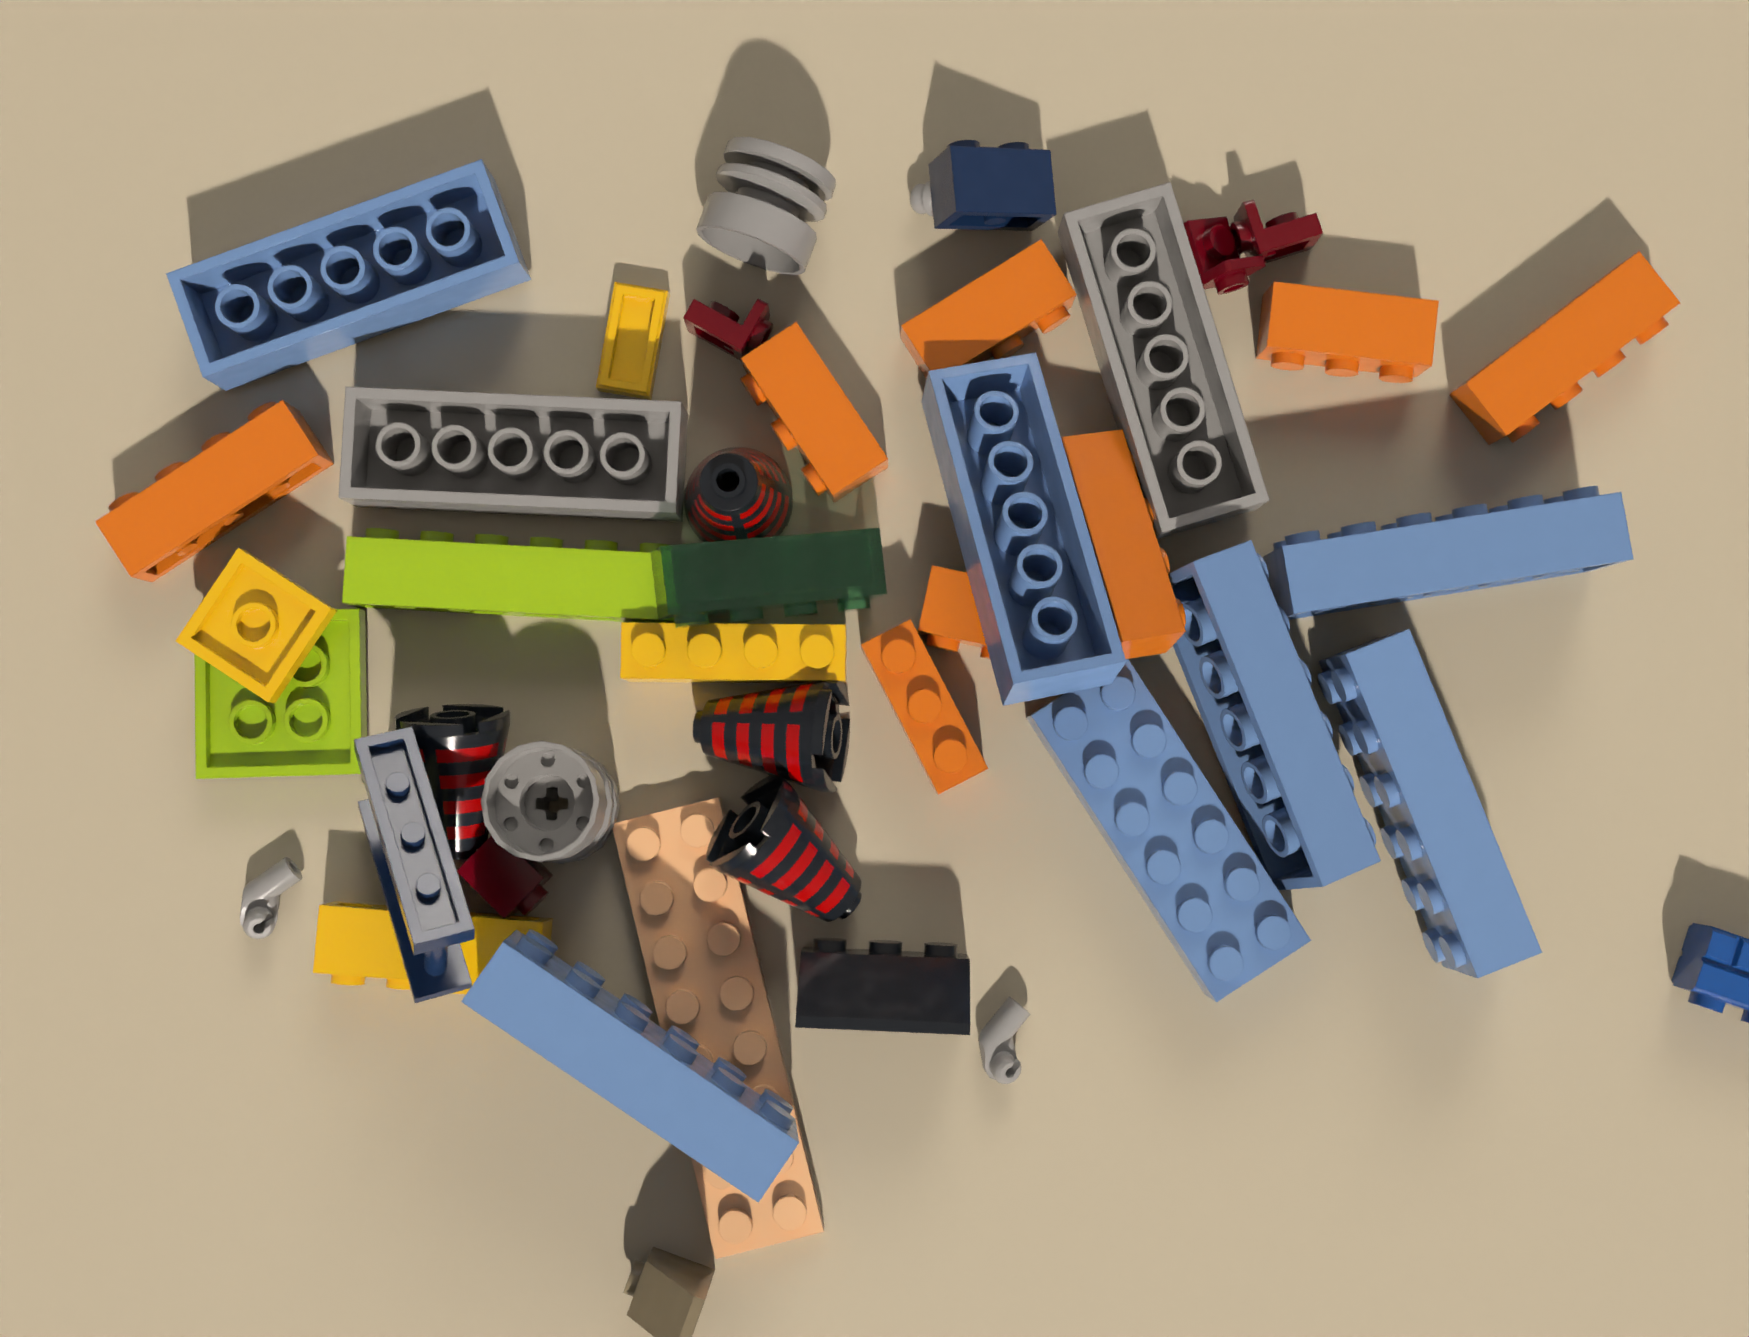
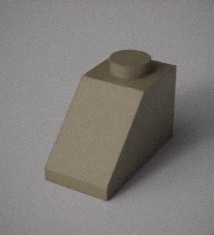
[623,1247,715,1337]

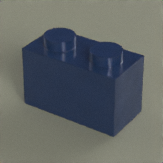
[928,140,1057,231]

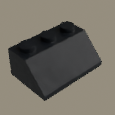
[795,938,970,1035]

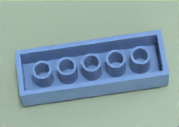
[166,159,531,391]
[921,352,1126,706]
[1262,486,1634,620]
[1169,540,1381,890]
[1318,629,1542,978]
[1026,659,1311,1002]
[461,929,799,1203]

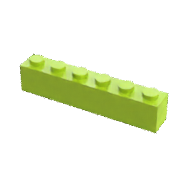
[342,528,686,623]

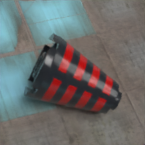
[684,447,793,556]
[693,681,850,792]
[395,704,510,860]
[706,775,862,922]

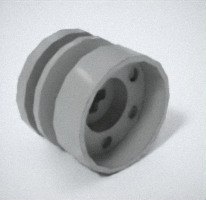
[696,137,836,275]
[481,741,620,864]

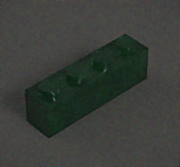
[651,528,887,628]

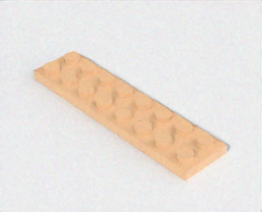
[613,797,824,1259]

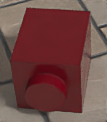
[457,836,553,918]

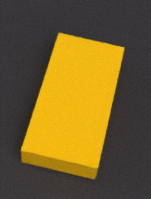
[596,282,670,400]

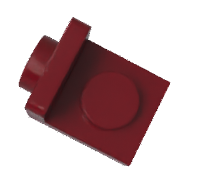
[1230,199,1323,263]
[1183,216,1266,295]
[683,298,773,361]

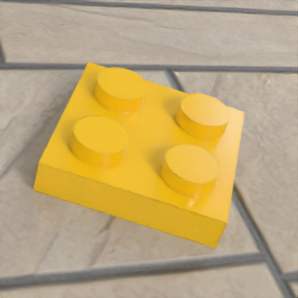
[176,548,337,703]

